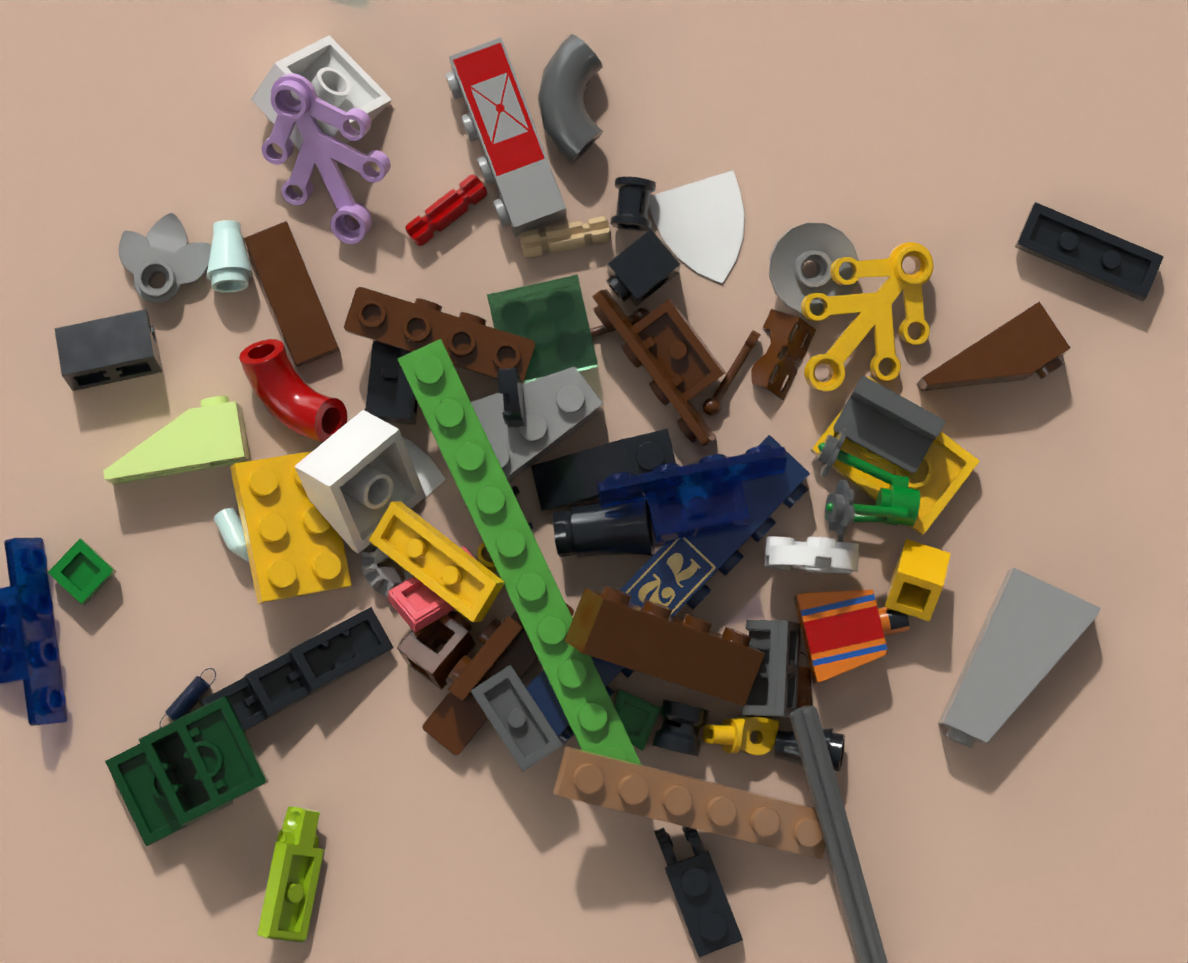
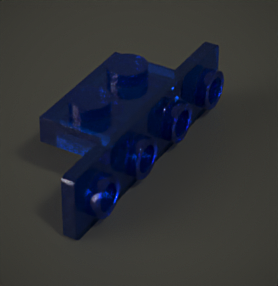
[597,445,787,543]
[0,537,67,726]

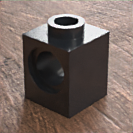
[606,229,681,307]

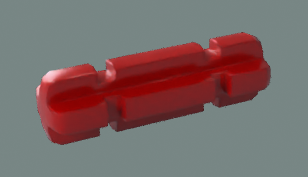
[405,174,487,246]

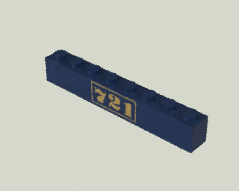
[526,435,810,746]

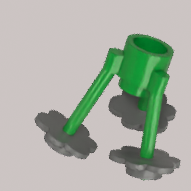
[817,426,920,542]

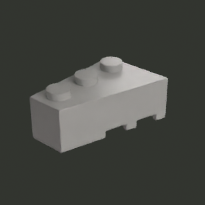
[471,366,603,483]

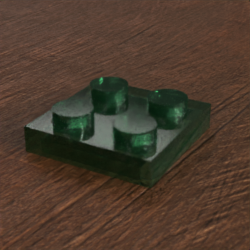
[487,274,598,384]

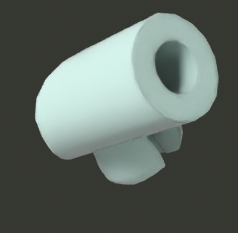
[214,508,249,563]

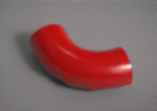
[239,339,348,443]

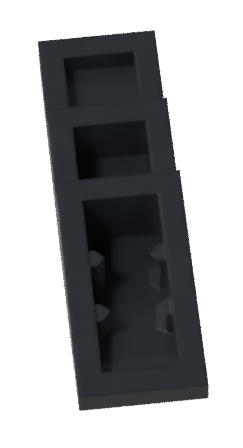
[199,607,394,731]

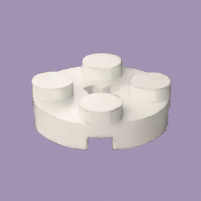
[764,537,859,574]

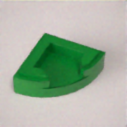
[615,689,661,751]

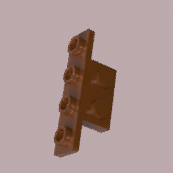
[344,287,535,384]
[592,289,726,447]
[422,603,574,756]

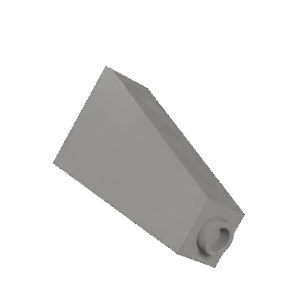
[938,568,1101,748]

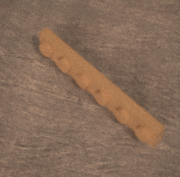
[553,746,826,859]

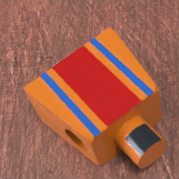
[794,590,910,684]

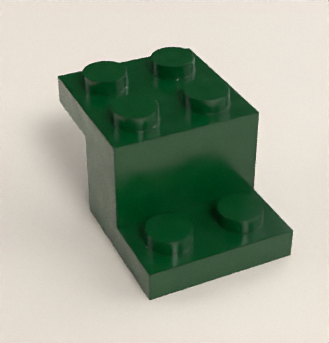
[105,696,269,846]

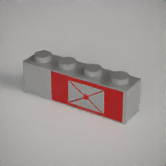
[445,38,567,237]

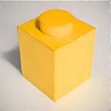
[884,539,951,622]

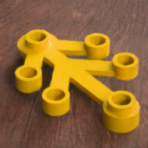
[801,242,934,392]

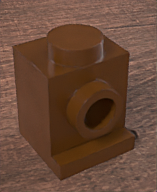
[397,611,476,690]

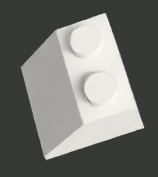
[251,35,392,151]
[294,410,426,554]

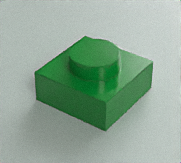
[47,538,117,605]

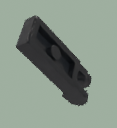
[654,826,743,957]

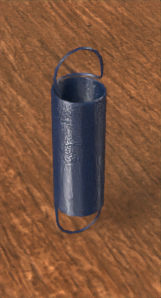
[160,668,216,728]

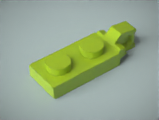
[257,806,324,943]

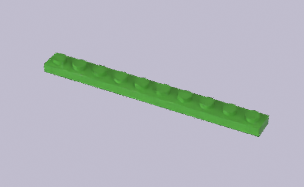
[398,339,642,765]

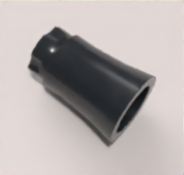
[553,491,654,558]

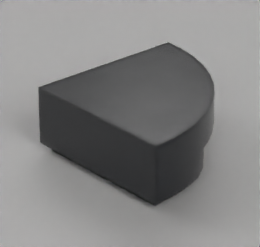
[497,368,525,428]

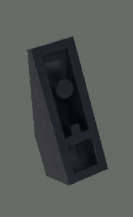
[531,428,679,511]

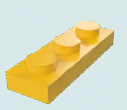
[369,501,505,622]

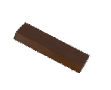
[244,221,340,367]

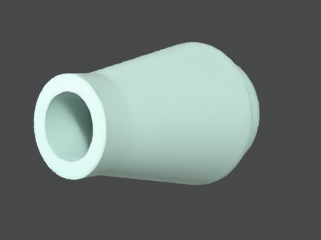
[206,220,253,292]

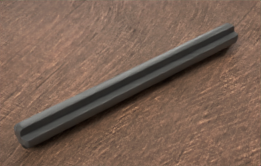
[790,706,888,963]

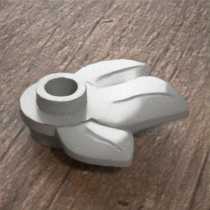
[119,213,211,304]

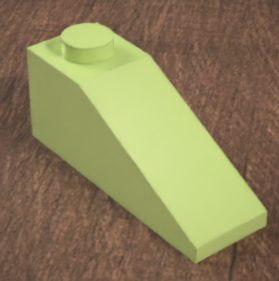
[103,396,250,484]

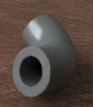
[538,34,603,164]

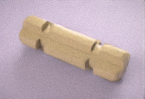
[520,216,611,258]

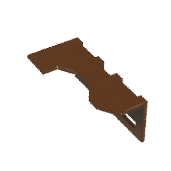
[751,309,816,400]

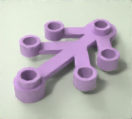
[262,73,391,244]

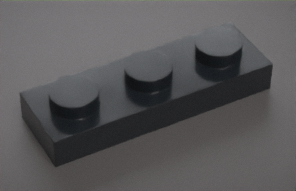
[1015,202,1164,301]

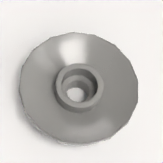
[769,222,859,315]

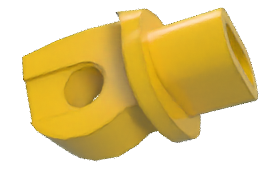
[702,716,779,755]

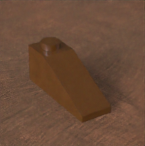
[917,301,1070,391]

